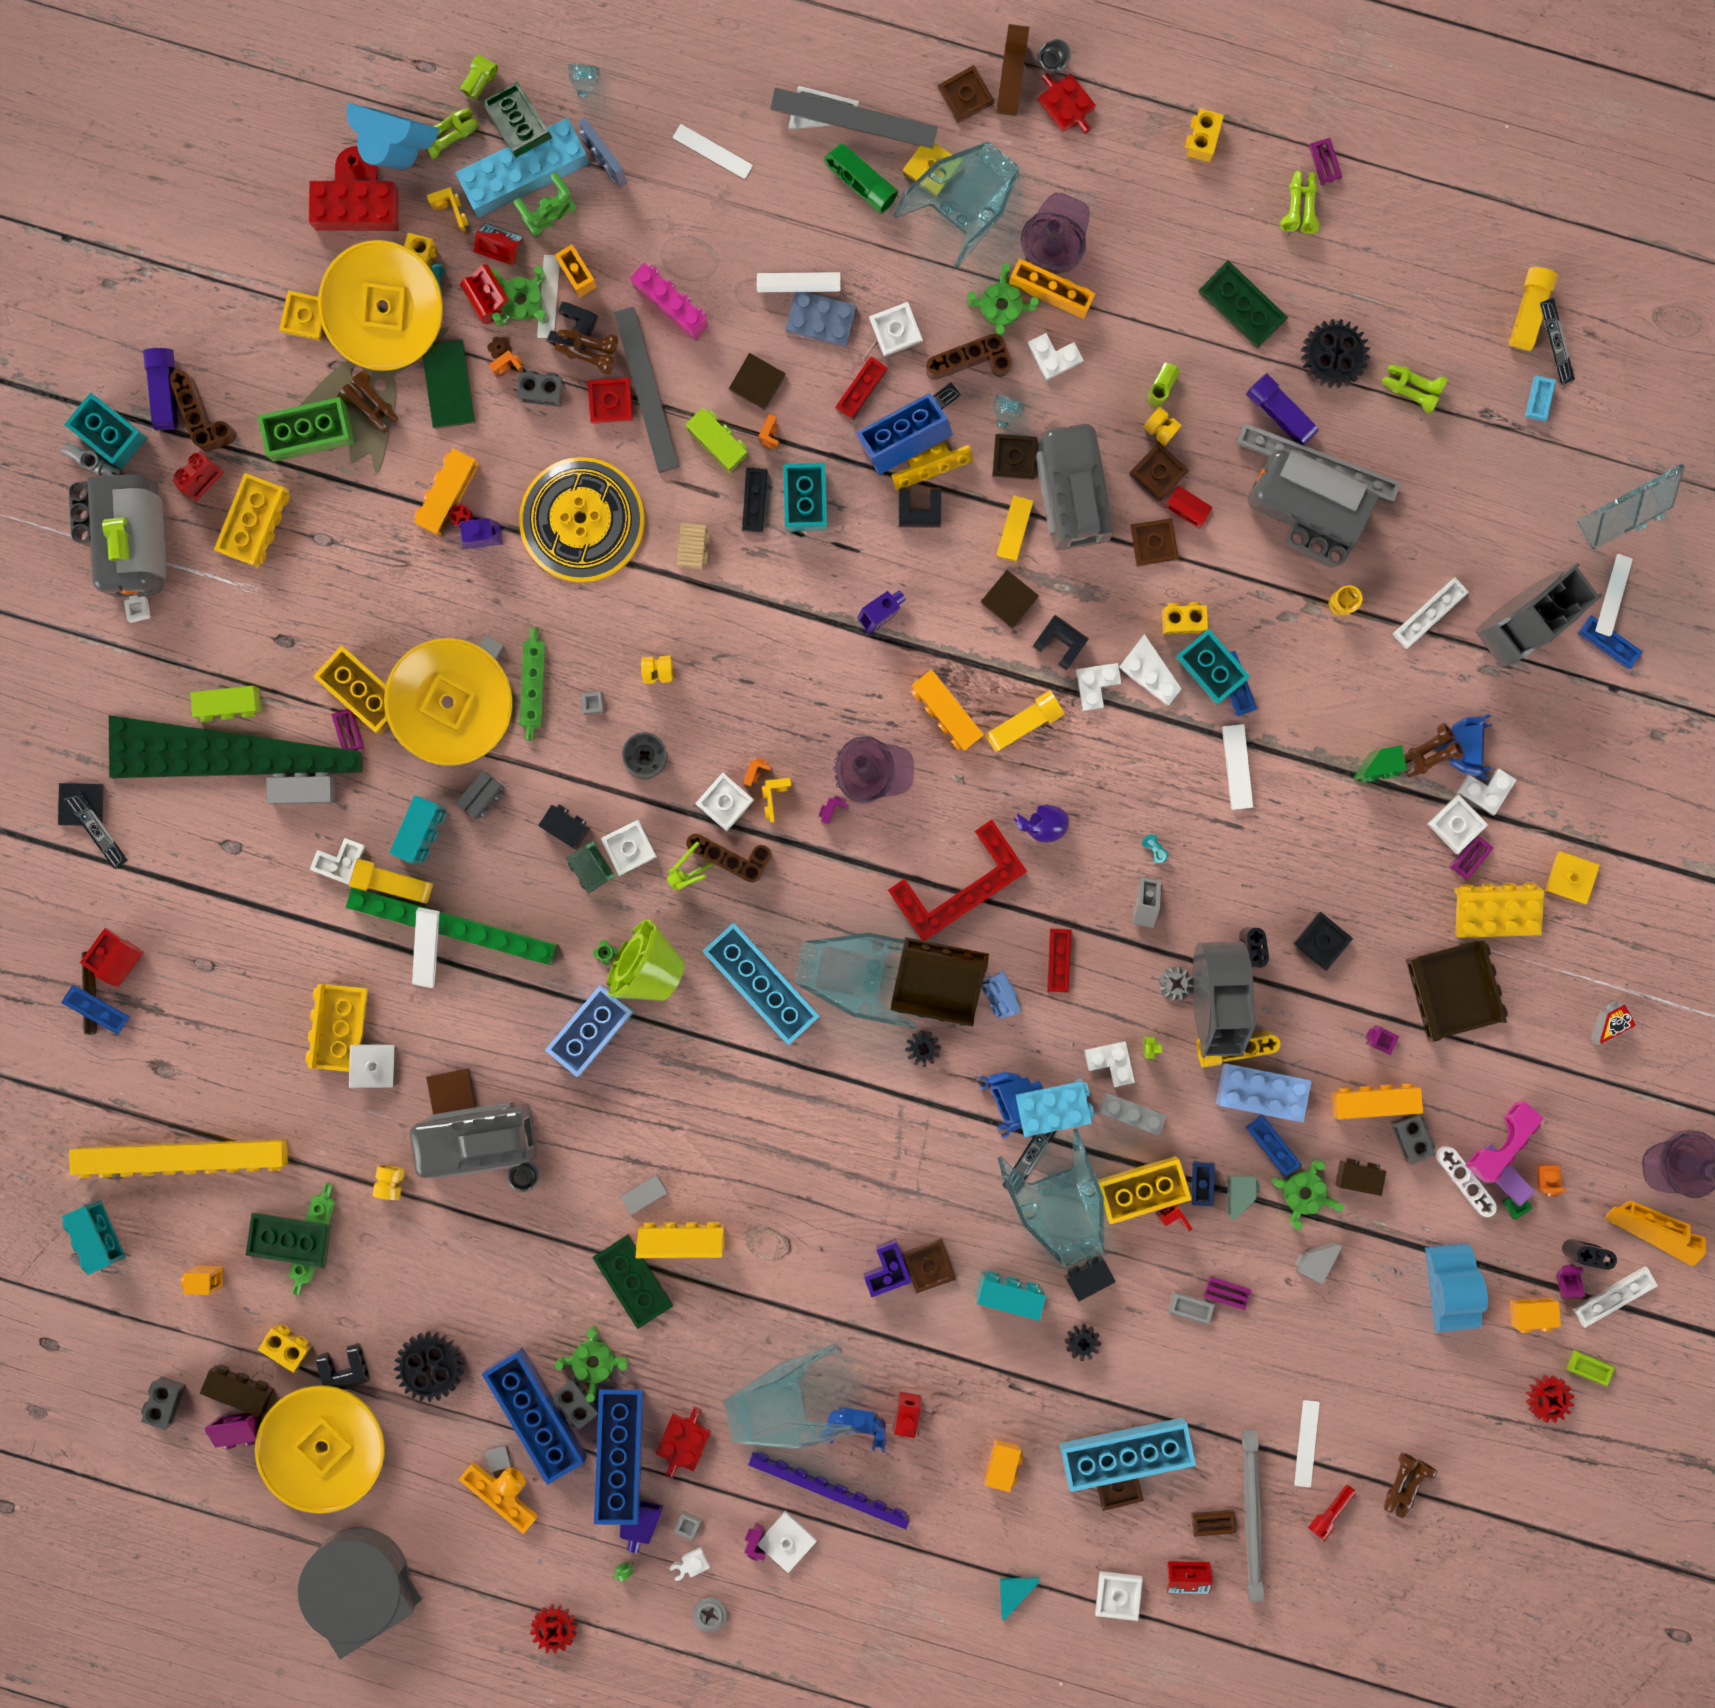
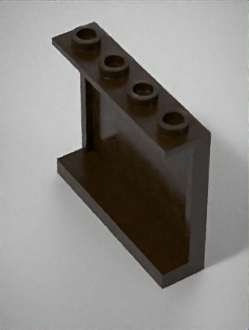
[890,937,989,1027]
[1406,940,1508,1042]

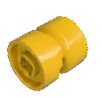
[1142,407,1182,446]
[1328,585,1363,617]
[641,655,674,684]
[372,1165,405,1200]

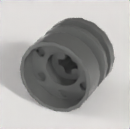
[622,732,667,779]

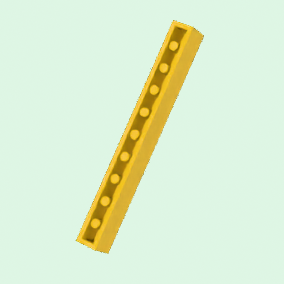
[69,1139,288,1179]

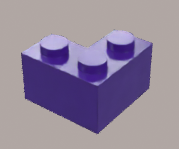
[864,1239,911,1298]

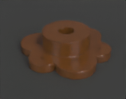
[487,337,512,359]

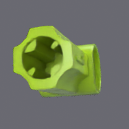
[460,54,498,100]
[1147,363,1180,407]
[102,517,130,561]

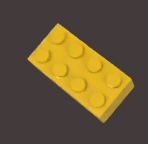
[313,645,389,735]
[1095,1156,1192,1225]

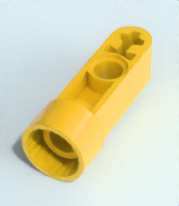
[1509,267,1558,352]
[985,690,1065,753]
[349,858,434,904]
[1196,1030,1281,1068]

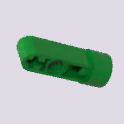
[824,143,899,214]

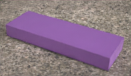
[1484,1144,1535,1206]

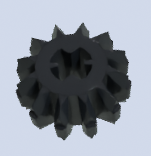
[905,1030,941,1067]
[1065,1324,1101,1361]

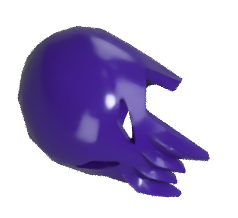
[1014,804,1069,843]

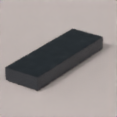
[742,468,767,533]

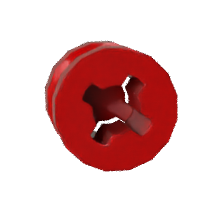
[449,504,473,528]

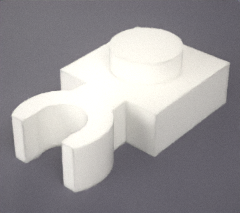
[124,594,151,623]
[670,1547,710,1581]

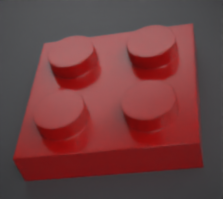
[588,378,633,424]

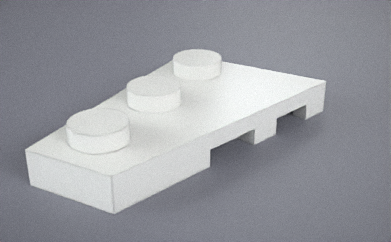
[788,86,859,129]
[1119,634,1181,706]

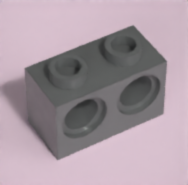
[517,370,564,407]
[1391,1114,1436,1164]
[552,1376,598,1430]
[141,1377,186,1430]

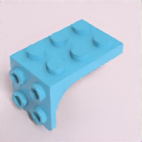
[1015,1078,1094,1137]

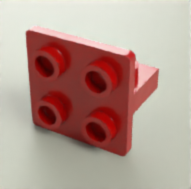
[172,450,224,502]

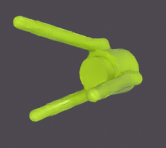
[667,842,713,891]

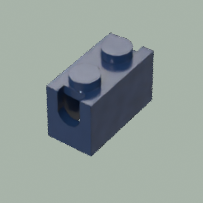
[1192,1161,1215,1206]

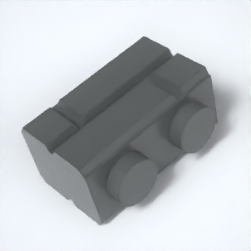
[456,770,505,820]

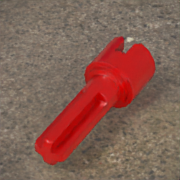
[1308,1485,1356,1542]

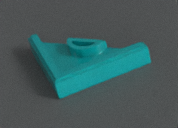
[1000,1577,1039,1620]

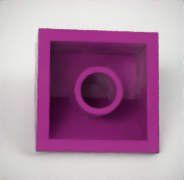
[205,1412,262,1449]

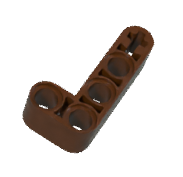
[996,24,1030,116]
[926,333,1012,380]
[170,370,236,452]
[686,834,772,883]

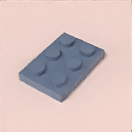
[578,117,627,188]
[785,292,857,348]

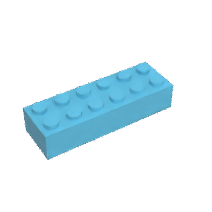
[455,118,590,218]
[702,922,820,1045]
[1059,1417,1196,1492]

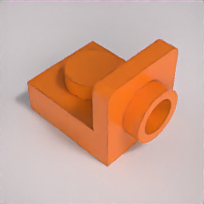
[489,350,524,377]
[759,414,780,450]
[743,758,772,787]
[1537,1164,1566,1197]

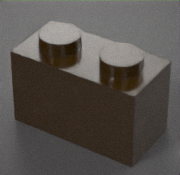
[1335,1158,1386,1196]

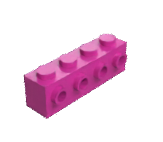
[630,263,708,340]

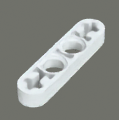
[1436,1146,1497,1217]

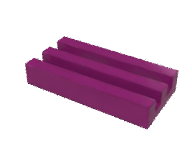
[1309,138,1342,185]
[331,709,365,751]
[1449,835,1494,880]
[1204,1276,1251,1310]

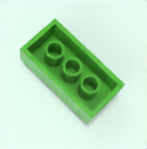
[257,397,355,462]

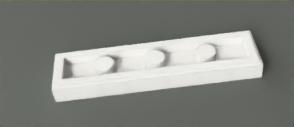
[757,272,840,292]
[1392,577,1469,649]
[1222,724,1253,810]
[412,907,440,988]
[1572,1266,1658,1328]

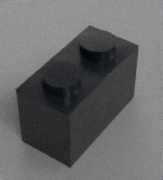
[538,804,590,849]
[1064,1256,1116,1302]

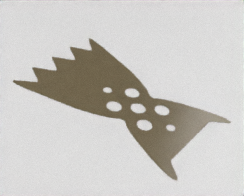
[299,306,449,473]

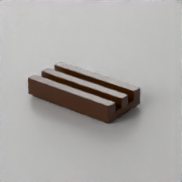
[1191,1510,1236,1537]

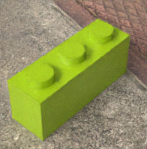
[685,408,748,474]
[190,686,262,722]

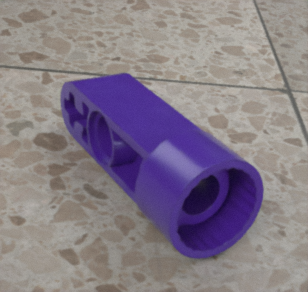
[143,348,178,431]
[1246,373,1319,446]

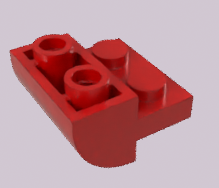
[460,264,509,324]
[79,928,144,987]

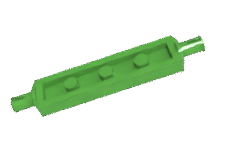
[520,627,545,741]
[289,1183,336,1295]

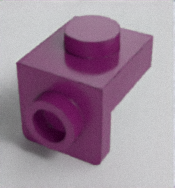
[818,796,849,825]
[1366,1025,1399,1055]
[1556,1264,1585,1299]
[744,1523,766,1561]

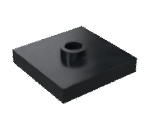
[58,783,104,826]
[1293,912,1353,971]

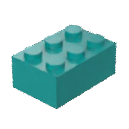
[64,392,148,470]
[783,463,827,532]
[1176,629,1251,706]
[389,795,447,865]
[61,1200,126,1275]
[975,1270,1046,1321]

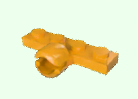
[458,1461,538,1534]

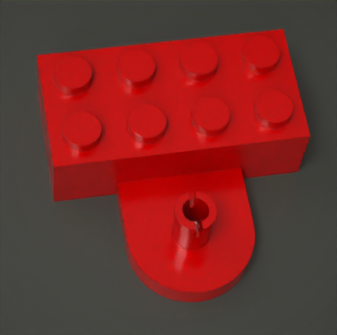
[309,146,399,231]

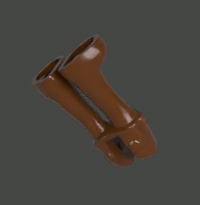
[555,329,618,375]
[337,371,399,433]
[1404,723,1465,778]
[1384,1453,1438,1518]

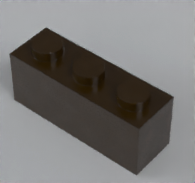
[200,1365,274,1417]

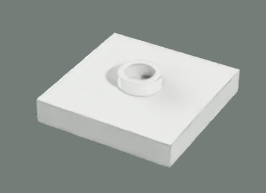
[869,302,923,357]
[695,772,754,831]
[1427,795,1488,854]
[601,820,657,876]
[349,1045,394,1088]
[757,1511,817,1573]
[1095,1571,1143,1621]

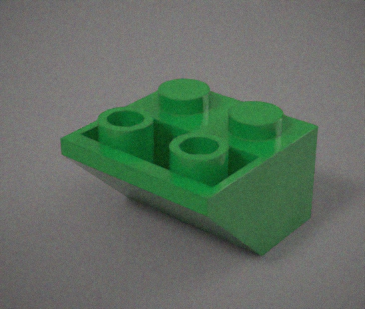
[1354,745,1407,783]

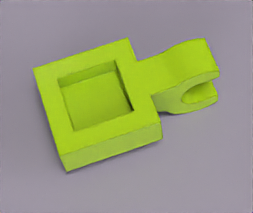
[1143,1036,1162,1059]

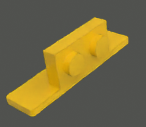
[892,441,973,491]

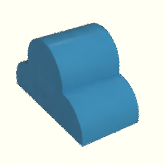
[346,103,439,170]
[1425,1243,1488,1333]

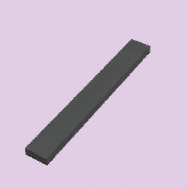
[771,88,938,149]
[614,307,679,473]

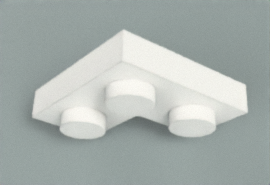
[1027,333,1084,381]
[1076,663,1121,711]
[1457,769,1516,816]
[310,838,366,885]
[1084,1041,1135,1087]

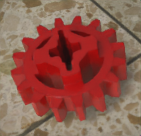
[1526,1375,1575,1423]
[530,1604,577,1654]

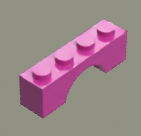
[1465,1101,1544,1183]

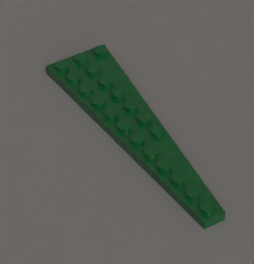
[109,715,363,779]

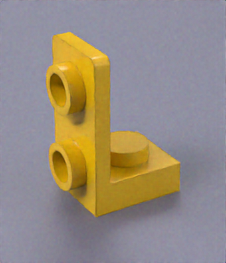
[427,187,469,234]
[762,778,792,823]

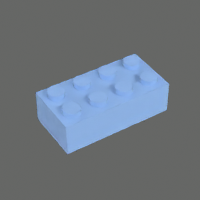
[545,984,635,1078]
[1216,1062,1311,1123]

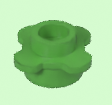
[593,940,618,965]
[613,1562,634,1582]

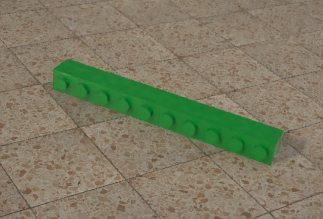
[345,887,559,965]

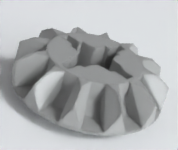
[1159,967,1193,1000]
[693,1596,727,1632]

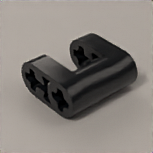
[546,301,598,350]
[899,488,941,528]
[1032,615,1089,670]
[1239,927,1269,968]
[1562,1239,1617,1270]
[316,1343,370,1390]

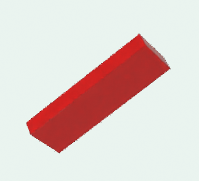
[835,356,888,420]
[1047,928,1072,993]

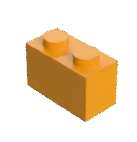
[554,244,597,298]
[181,1265,223,1295]
[1510,1298,1561,1333]
[984,1439,1024,1492]

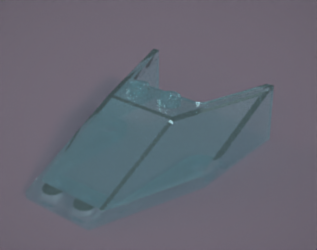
[893,142,1020,269]
[1577,463,1685,550]
[794,933,917,1029]
[998,1128,1104,1267]
[724,1344,859,1449]

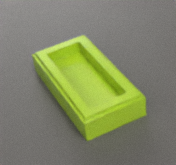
[1566,1350,1616,1387]

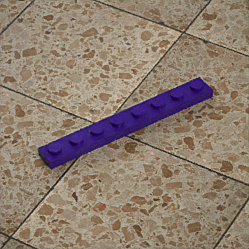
[748,1452,910,1530]

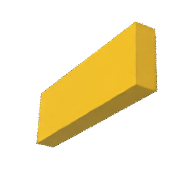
[996,495,1033,562]

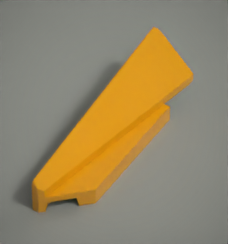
[1606,1200,1706,1266]

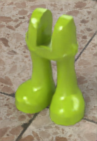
[420,108,479,160]
[1280,170,1320,234]
[1381,364,1448,415]

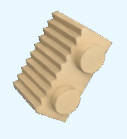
[677,523,710,570]

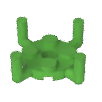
[513,172,576,237]
[967,263,1039,338]
[491,266,548,327]
[1271,1159,1344,1230]
[554,1325,629,1402]

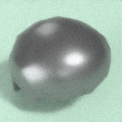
[1037,38,1071,74]
[507,1161,540,1192]

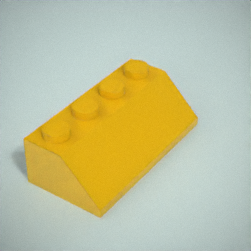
[636,1222,725,1258]

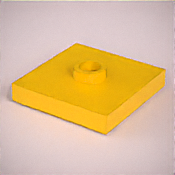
[902,142,961,196]
[279,290,324,341]
[1545,851,1600,905]

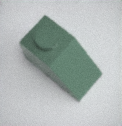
[1227,1174,1260,1220]

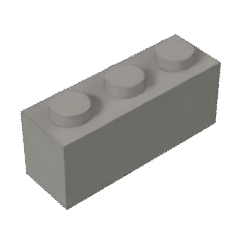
[267,773,336,804]
[1097,1091,1167,1136]

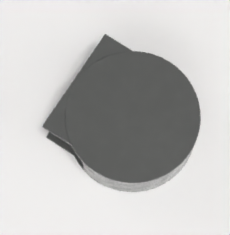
[1476,563,1603,667]
[1192,941,1256,1058]
[298,1527,422,1659]

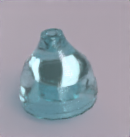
[568,64,600,98]
[993,394,1026,429]

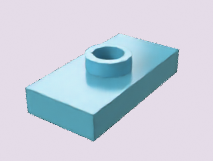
[1524,375,1556,422]

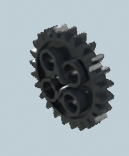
[1301,319,1370,388]
[394,1331,465,1402]

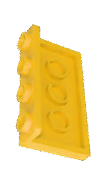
[214,473,290,568]
[1454,882,1544,938]
[305,983,369,1072]

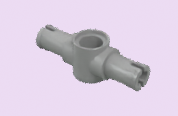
[61,442,124,476]

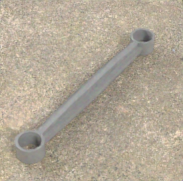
[1242,1429,1264,1602]

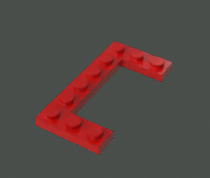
[888,819,1027,941]

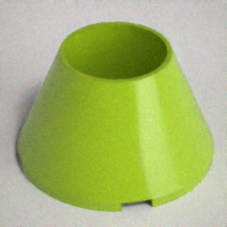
[606,919,685,1001]

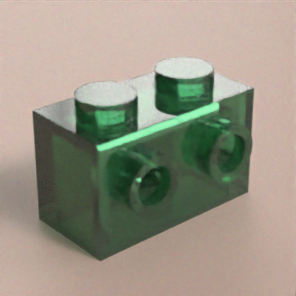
[566,841,616,894]

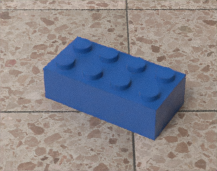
[856,393,953,475]

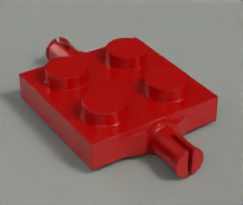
[1037,73,1096,134]
[655,1407,711,1478]

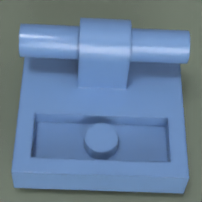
[982,970,1021,1019]

